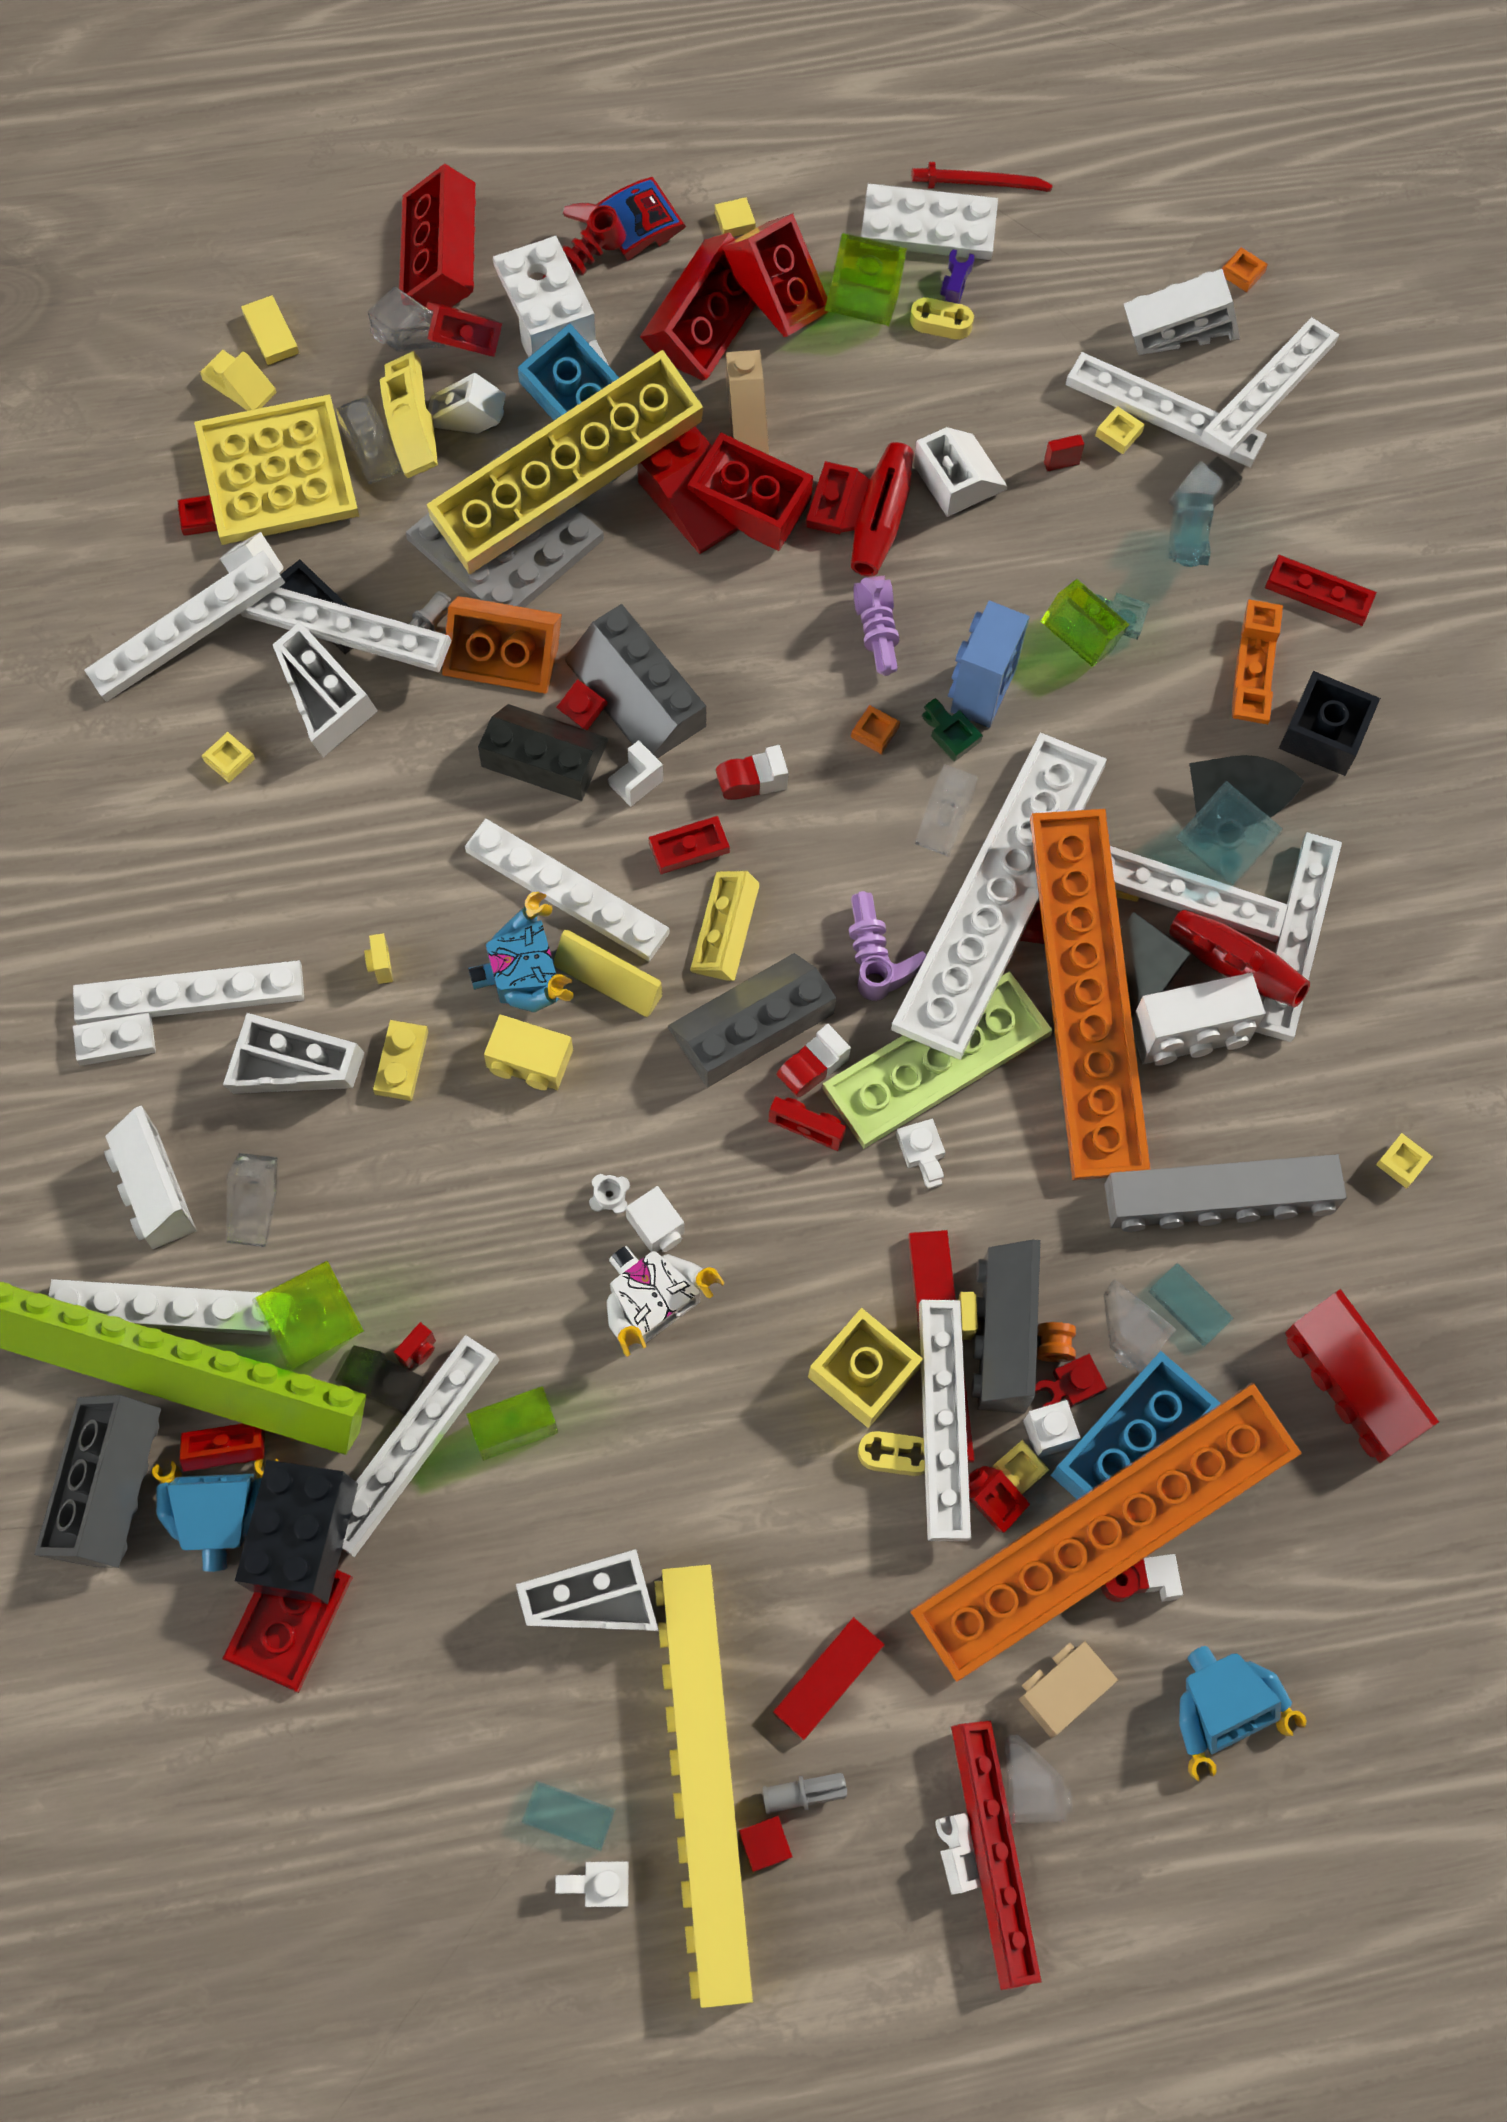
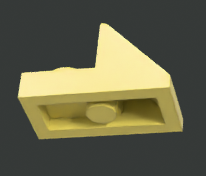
[200,350,277,411]

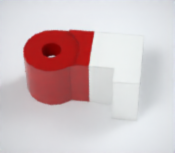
[715,745,788,800]
[776,1023,851,1097]
[1101,1554,1183,1602]

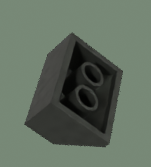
[478,704,608,801]

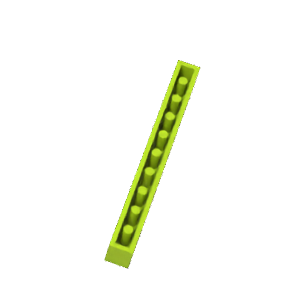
[0,1282,367,1455]

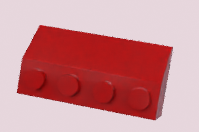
[399,163,476,307]
[640,232,756,381]
[1285,1289,1439,1463]

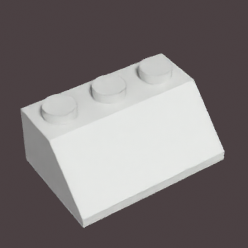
[104,1105,197,1249]

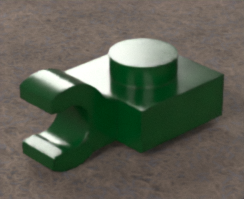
[921,698,983,762]

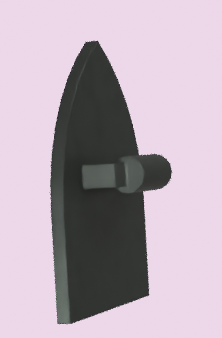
[1189,755,1304,835]
[1121,912,1192,1017]

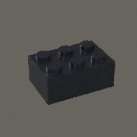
[235,1460,358,1604]

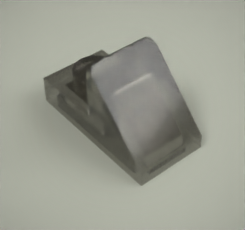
[1169,456,1243,525]
[335,1345,424,1415]

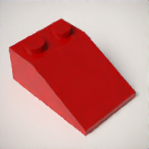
[722,213,832,337]
[637,426,739,554]
[688,433,813,551]

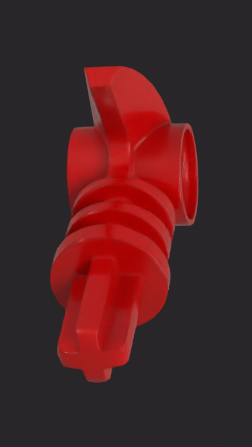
[542,203,626,279]

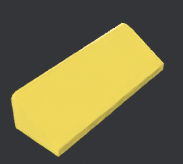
[690,871,759,981]
[554,930,662,1017]

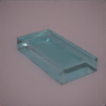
[1148,1263,1234,1347]
[522,1781,616,1852]

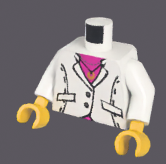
[607,1246,725,1357]

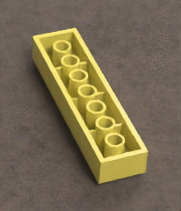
[426,350,703,574]

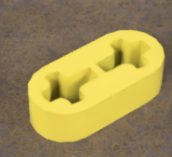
[910,298,974,340]
[858,1431,925,1476]

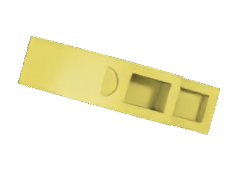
[379,351,438,478]

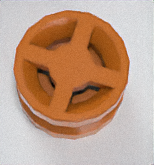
[1036,1322,1076,1362]

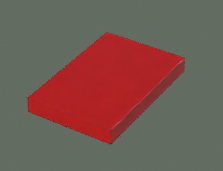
[222,1570,353,1693]

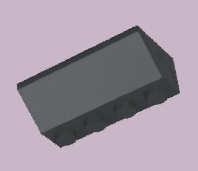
[565,604,707,759]
[668,953,836,1088]
[971,1239,1041,1414]
[34,1395,161,1568]

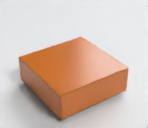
[1222,247,1268,292]
[851,705,900,754]

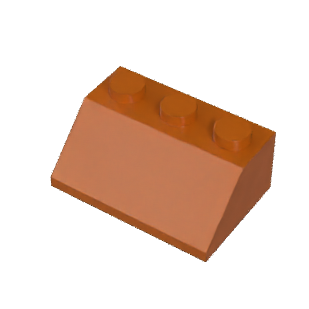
[442,596,562,694]

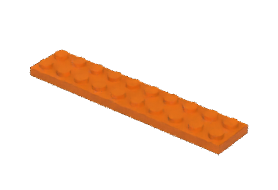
[1030,809,1151,1181]
[910,1383,1302,1682]

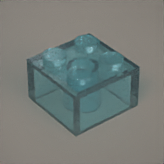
[1177,781,1283,887]

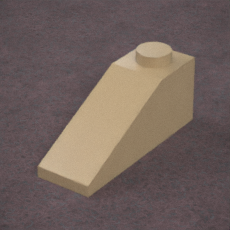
[725,350,769,455]

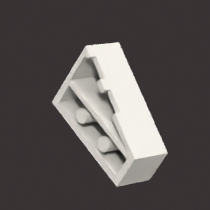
[1124,269,1240,355]
[272,622,378,757]
[516,1549,658,1631]

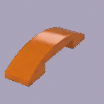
[1232,599,1283,725]

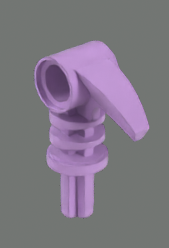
[853,575,900,676]
[849,891,927,1001]

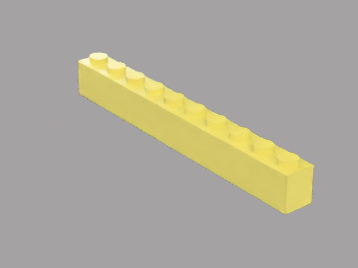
[654,1564,753,2008]

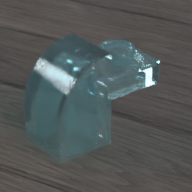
[1169,492,1214,567]

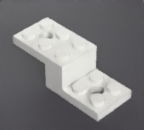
[493,236,609,366]

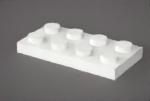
[860,184,998,260]

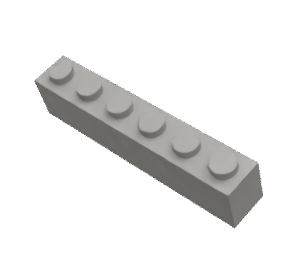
[1104,1154,1347,1232]

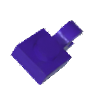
[940,249,974,304]

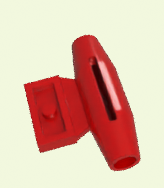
[806,442,914,576]
[1169,910,1310,1008]

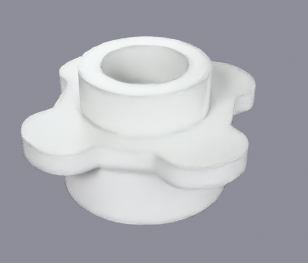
[589,1174,630,1214]

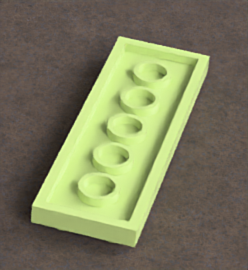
[822,971,1052,1149]

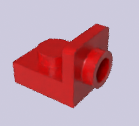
[968,1466,1030,1533]

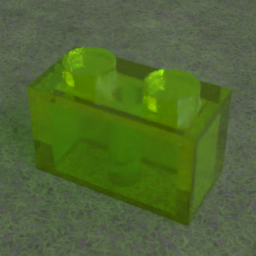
[1040,579,1130,667]
[466,1386,558,1461]

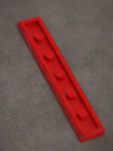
[908,1230,975,1463]
[951,1720,1042,1990]

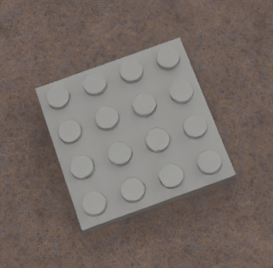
[406,448,604,608]

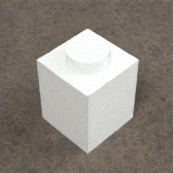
[626,1186,684,1252]
[1023,1400,1080,1458]

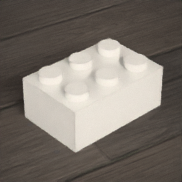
[1132,972,1266,1066]

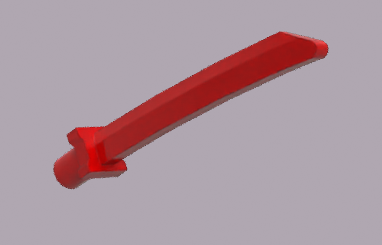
[911,162,1053,192]

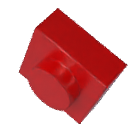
[556,679,608,730]
[394,1322,436,1371]

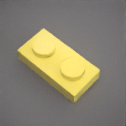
[373,1020,428,1101]

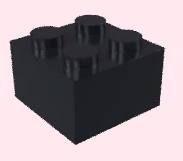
[1278,671,1381,776]

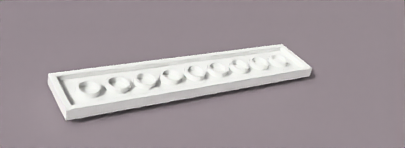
[891,733,1107,1060]

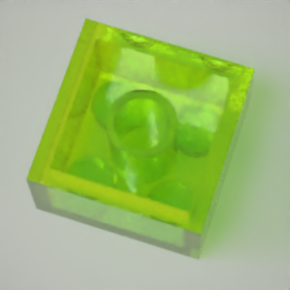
[825,233,907,326]
[252,1260,364,1370]

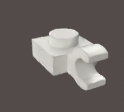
[896,1119,945,1189]
[936,1812,981,1895]
[555,1862,628,1907]

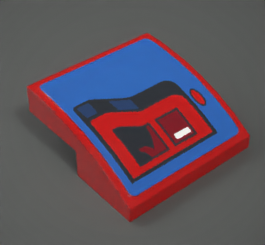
[596,176,686,261]

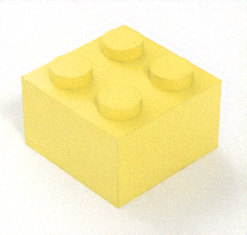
[808,1308,923,1429]

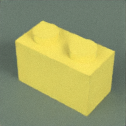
[484,1014,573,1090]

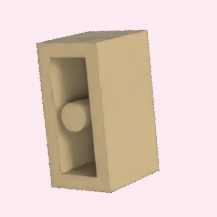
[1018,1641,1118,1739]

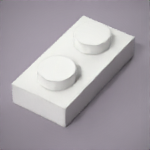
[73,1013,156,1066]

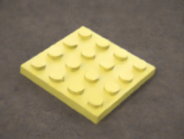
[194,394,359,545]

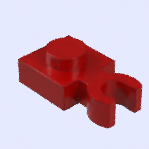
[1035,1353,1108,1408]

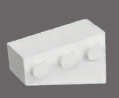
[223,1013,364,1094]

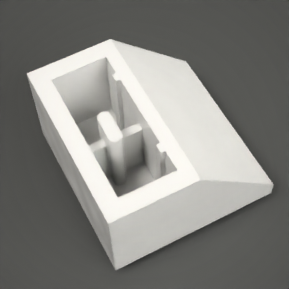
[913,427,1007,517]

